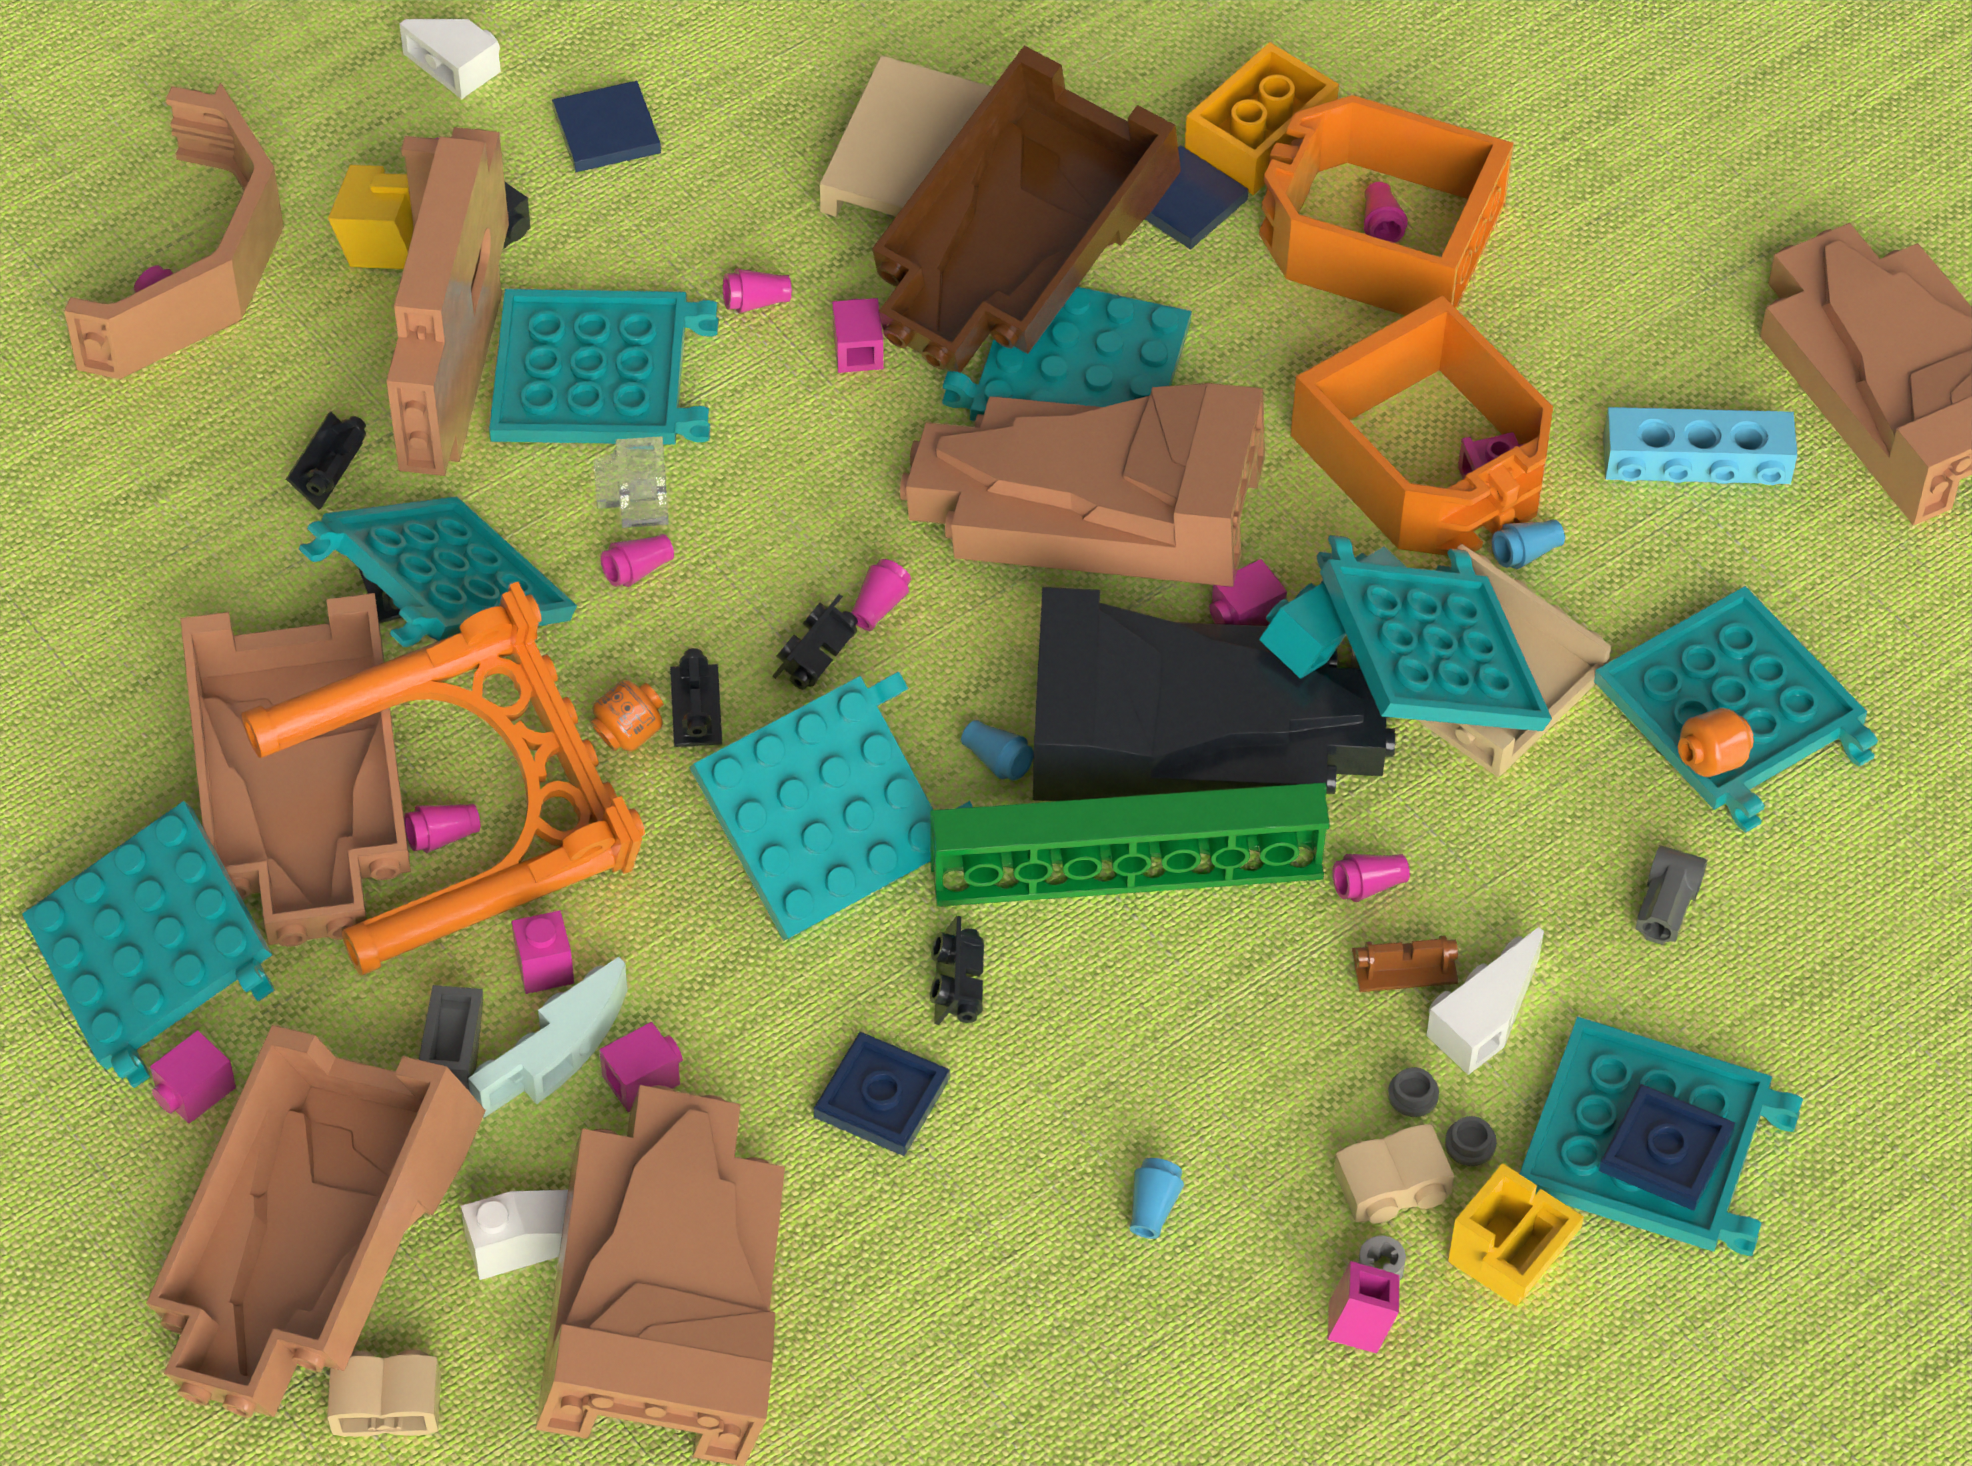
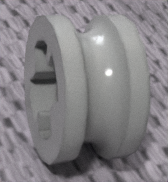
[1358,1235,1406,1280]

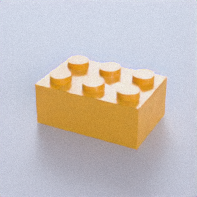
[1185,42,1339,195]

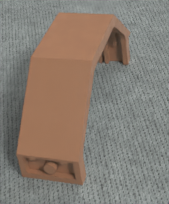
[64,82,284,379]

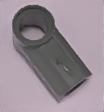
[1635,845,1708,945]

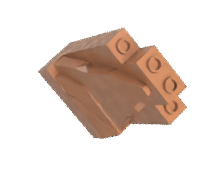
[1760,223,1972,526]
[900,383,1265,587]
[180,593,411,947]
[146,1025,486,1418]
[535,1085,785,1466]

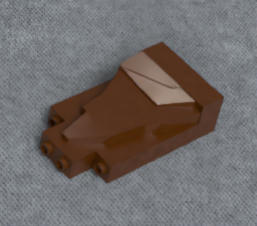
[872,45,1181,373]

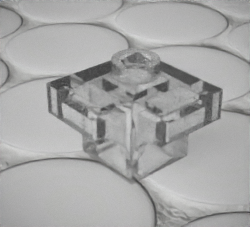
[594,436,669,528]

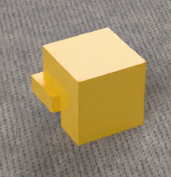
[328,165,414,269]
[1448,1163,1584,1306]

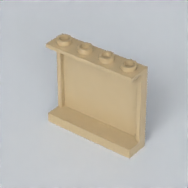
[820,55,993,217]
[1350,544,1611,778]

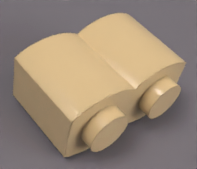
[1334,1124,1454,1223]
[327,1350,441,1436]

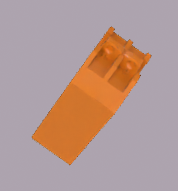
[1259,95,1514,316]
[1291,295,1553,556]

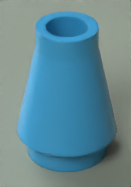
[1492,519,1565,569]
[961,720,1034,781]
[1129,1158,1184,1239]

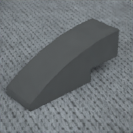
[419,985,483,1092]

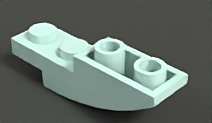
[468,957,627,1118]

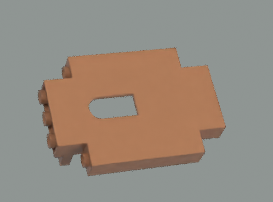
[386,127,509,476]

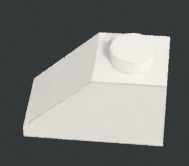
[400,19,501,99]

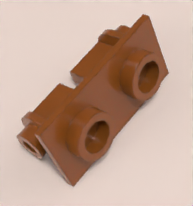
[1352,935,1458,992]

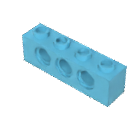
[1603,407,1797,485]

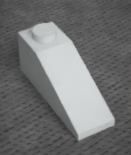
[461,1190,568,1280]

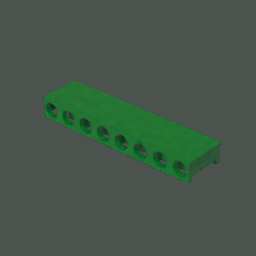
[930,783,1330,907]

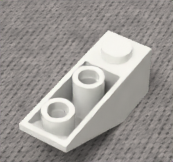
[1426,927,1544,1075]

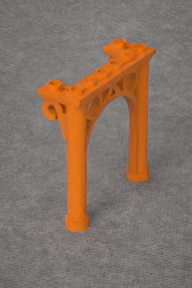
[241,582,645,976]

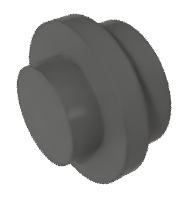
[1388,1067,1439,1117]
[1445,1116,1497,1166]

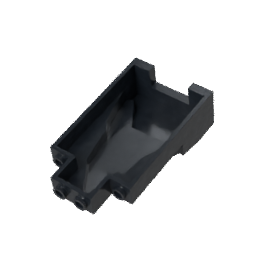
[1032,587,1395,801]

